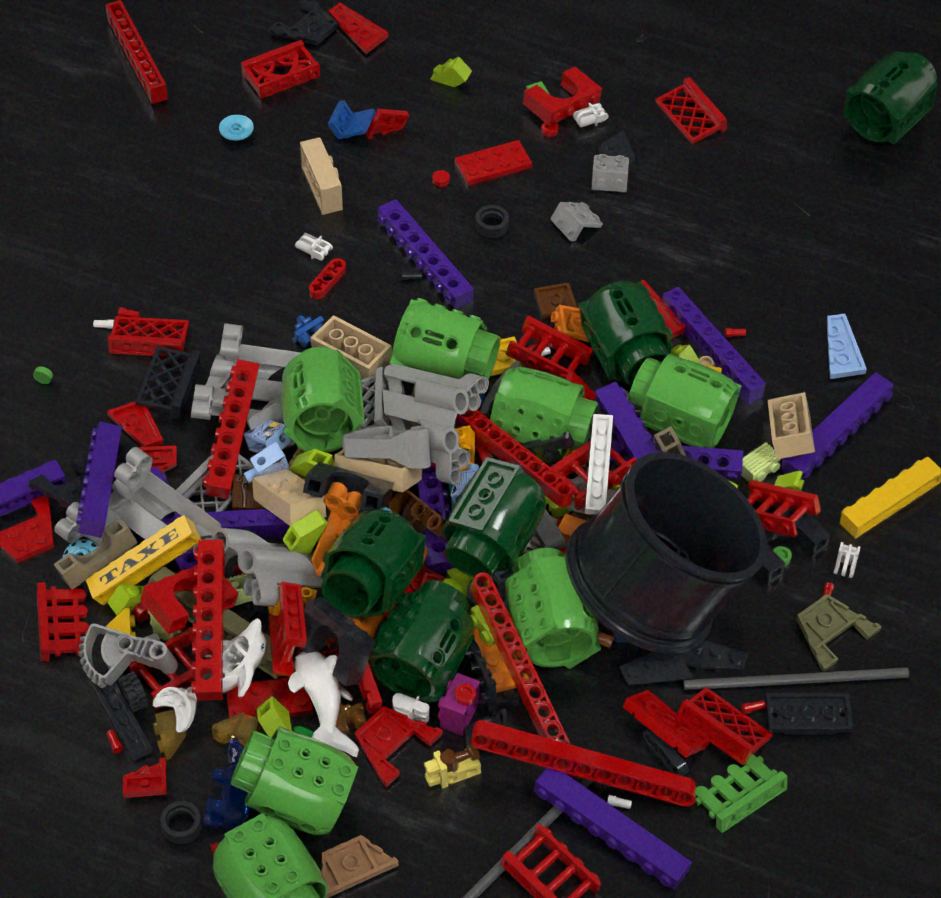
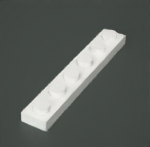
[585,414,613,515]

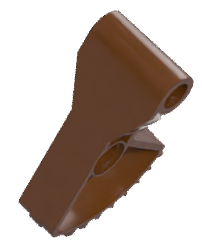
[387,489,448,544]

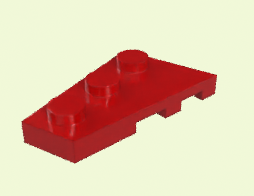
[107,399,164,447]

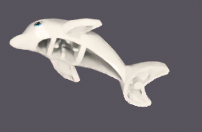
[153,618,266,733]
[288,652,359,757]

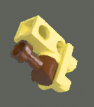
[424,743,481,789]

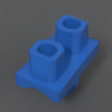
[292,315,324,348]

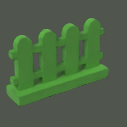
[695,754,787,833]

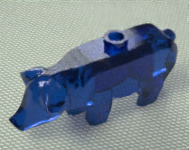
[203,737,250,831]

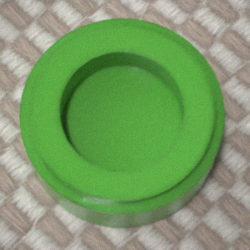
[33,367,53,384]
[773,546,792,566]

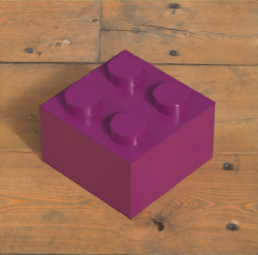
[438,673,480,736]

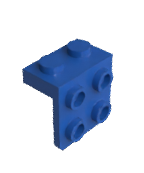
[328,101,376,139]

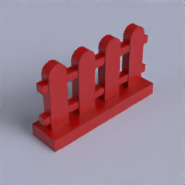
[36,582,89,661]

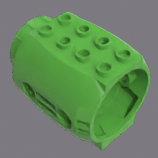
[390,298,501,380]
[281,347,365,453]
[628,354,741,448]
[490,367,599,458]
[504,548,601,669]
[230,726,358,835]
[213,813,328,898]

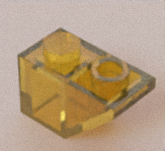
[153,709,186,760]
[212,713,261,749]

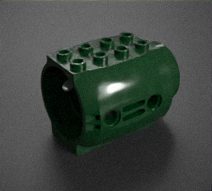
[843,52,938,145]
[579,281,673,386]
[442,457,546,578]
[321,510,427,617]
[369,580,475,703]

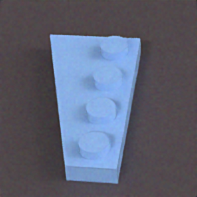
[827,314,867,379]

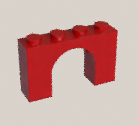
[523,67,602,126]
[140,561,239,635]

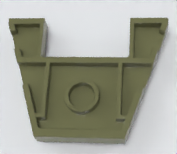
[796,594,881,672]

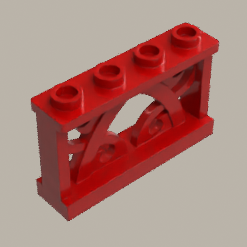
[241,40,320,99]

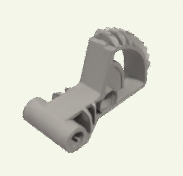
[342,426,431,469]
[79,623,178,689]

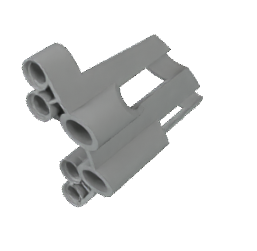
[191,323,301,420]
[383,364,489,485]
[54,447,221,558]
[193,528,323,606]

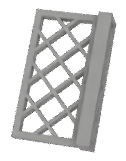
[360,366,390,429]
[176,443,253,512]

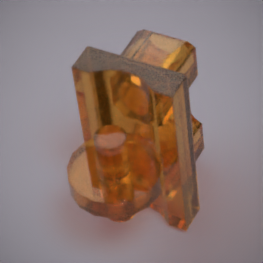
[336,702,366,735]

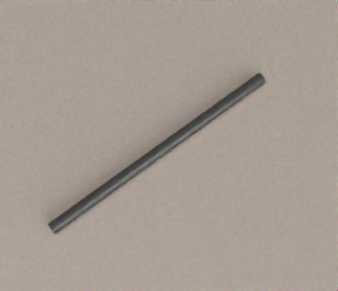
[683,668,909,690]
[462,778,593,898]

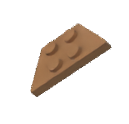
[321,835,399,898]

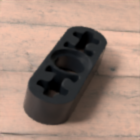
[643,729,689,776]

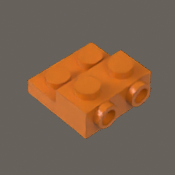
[551,305,589,342]

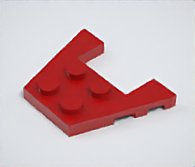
[0,496,54,563]
[354,706,443,787]

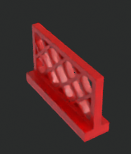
[655,77,727,145]
[108,316,189,357]
[676,687,773,765]

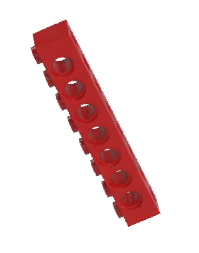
[105,0,168,104]
[203,359,259,499]
[191,539,225,701]

